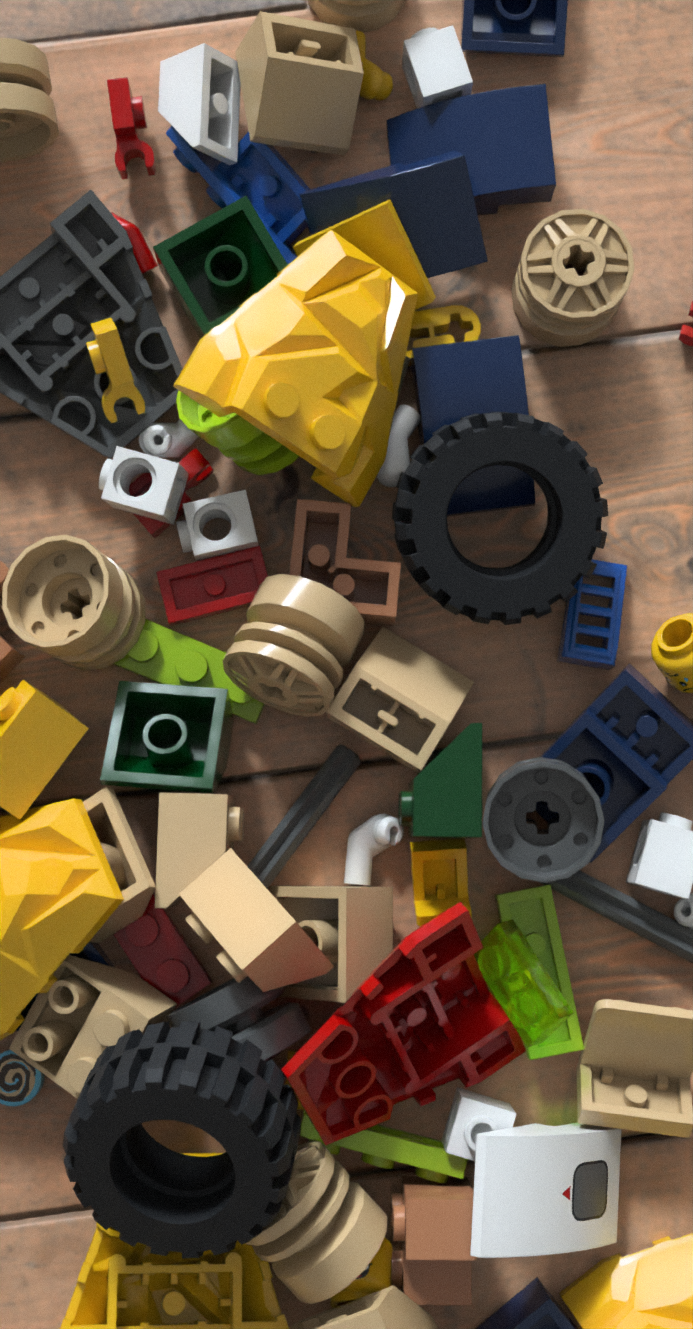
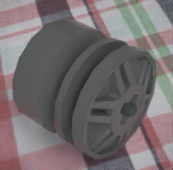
[482,757,605,883]

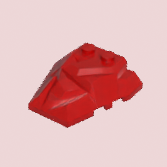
[281,902,526,1145]

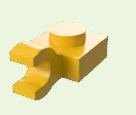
[86,318,145,423]

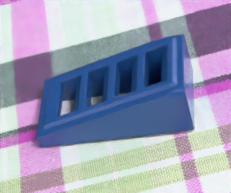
[557,559,627,670]

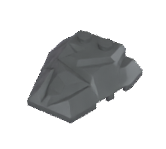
[0,190,183,459]

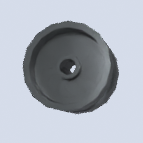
[166,976,311,1062]

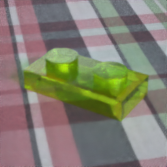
[474,919,574,1048]

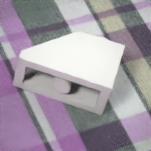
[158,43,241,165]

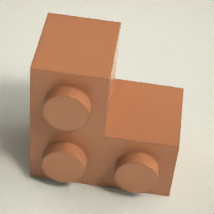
[289,499,401,626]
[391,1176,477,1306]

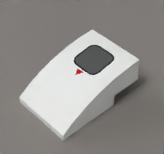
[470,1122,621,1258]

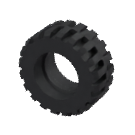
[392,412,609,625]
[63,1021,301,1258]

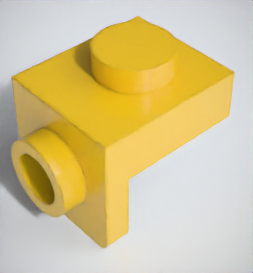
[410,838,472,926]

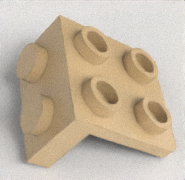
[576,999,693,1138]

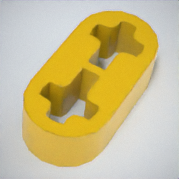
[406,305,481,367]

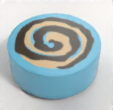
[0,1049,45,1106]

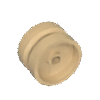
[0,38,59,162]

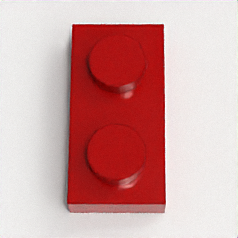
[156,546,268,626]
[113,892,213,1008]

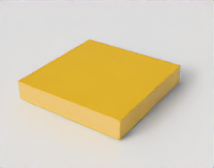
[293,199,436,310]

